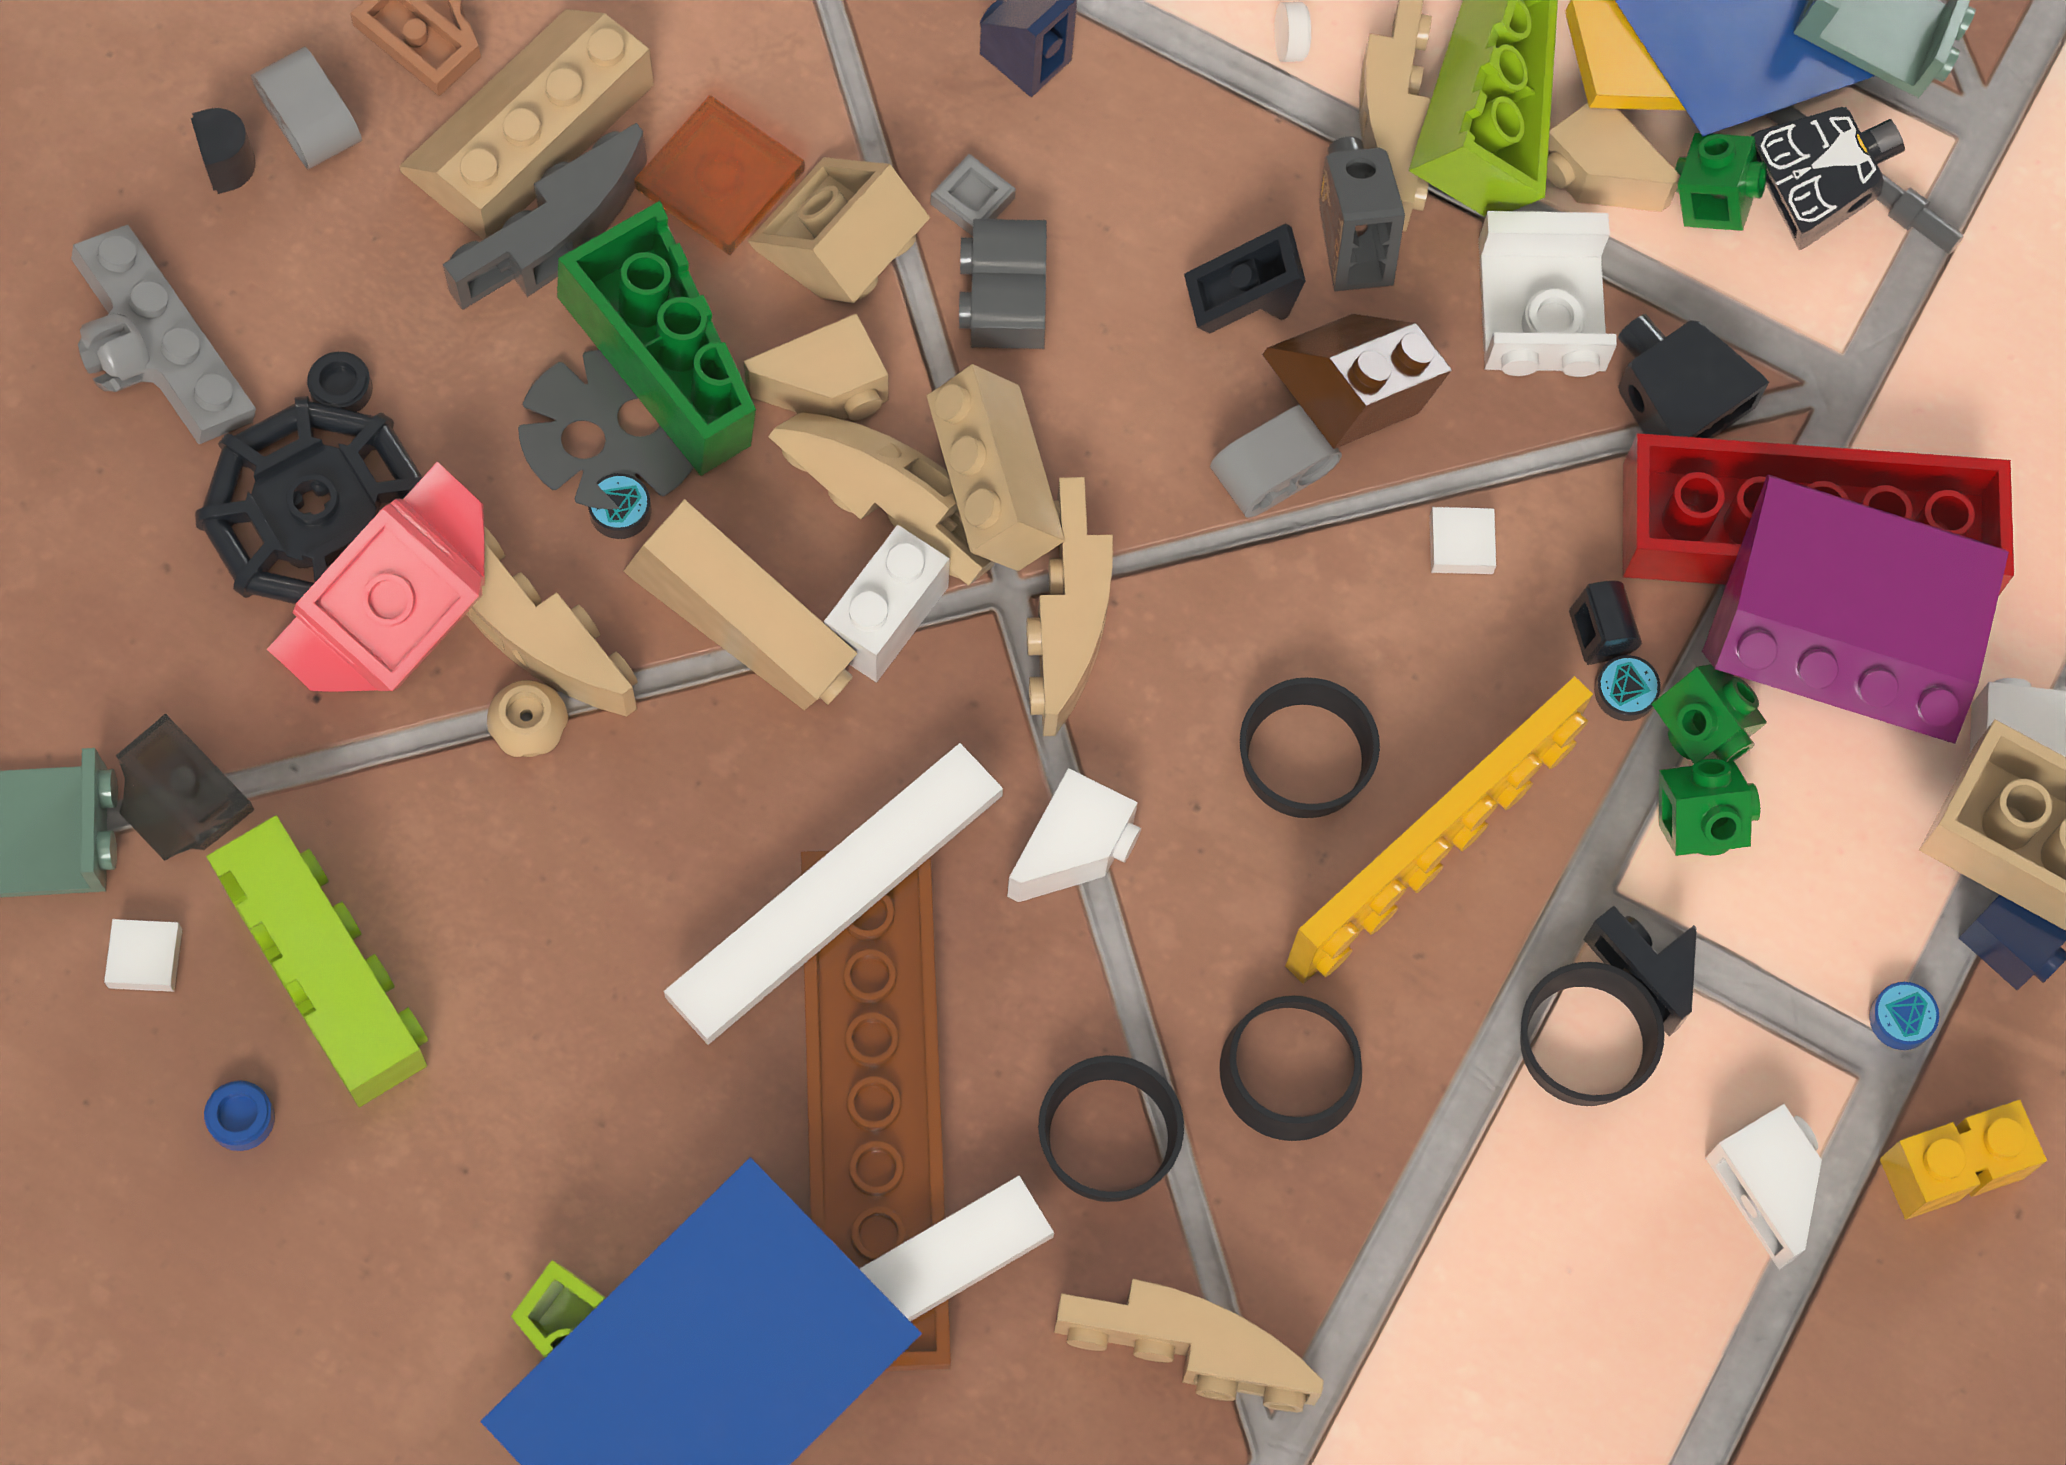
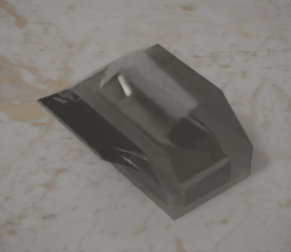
[116,713,255,861]

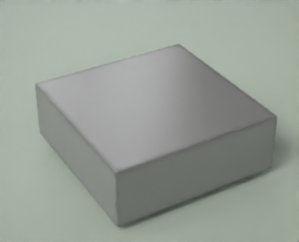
[930,154,1016,236]

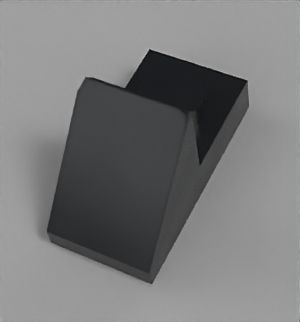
[1184,223,1306,334]
[1583,906,1696,1037]

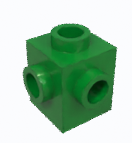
[1675,133,1766,231]
[1652,664,1768,764]
[1659,759,1761,856]

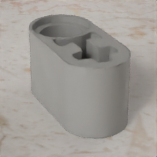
[251,47,362,169]
[1210,405,1342,518]

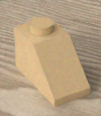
[1547,103,1680,212]
[744,313,888,421]

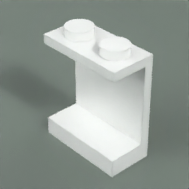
[1478,211,1617,377]

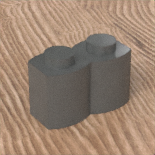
[959,219,1047,349]

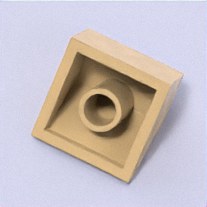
[748,157,930,303]

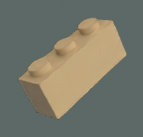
[926,364,1065,571]

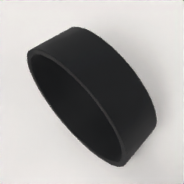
[1240,678,1380,818]
[1520,962,1665,1106]
[1219,996,1362,1141]
[1038,1055,1184,1202]

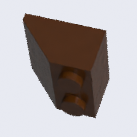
[1262,314,1452,449]

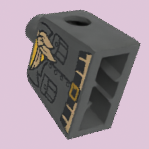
[1319,136,1405,292]

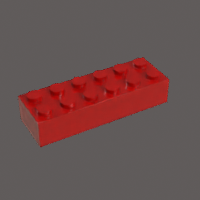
[1622,433,2014,595]

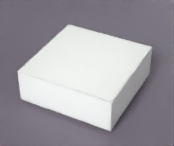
[1430,507,1496,574]
[104,919,182,992]

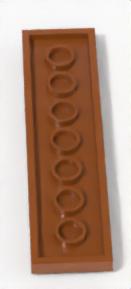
[801,851,951,1372]

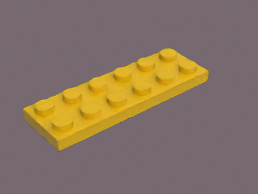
[1285,676,1593,984]

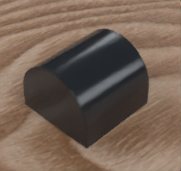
[191,108,256,194]
[1569,581,1642,665]

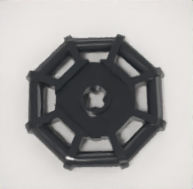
[195,396,423,604]

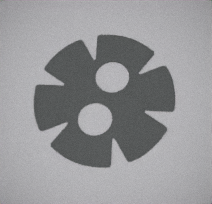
[518,350,694,509]

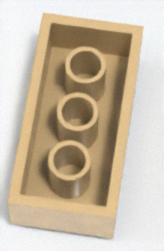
[1919,719,2066,931]

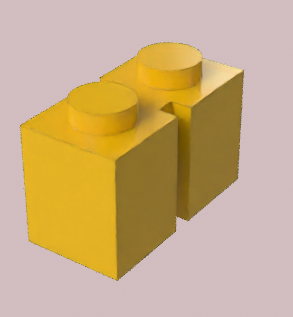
[1879,1099,2047,1220]

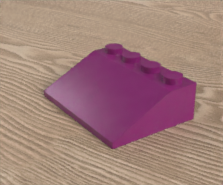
[1702,474,2009,744]

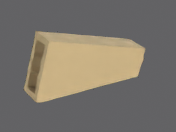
[624,499,858,710]

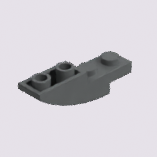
[443,123,647,310]

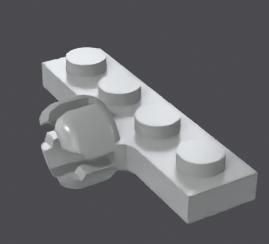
[71,225,256,444]

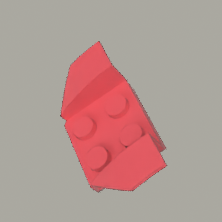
[267,462,485,692]

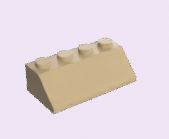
[399,9,654,240]

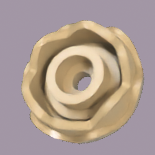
[487,680,568,757]

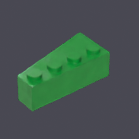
[557,201,756,476]

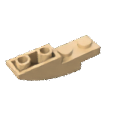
[1359,0,1432,231]
[768,412,996,586]
[1026,477,1113,736]
[466,526,638,717]
[1054,1279,1324,1412]

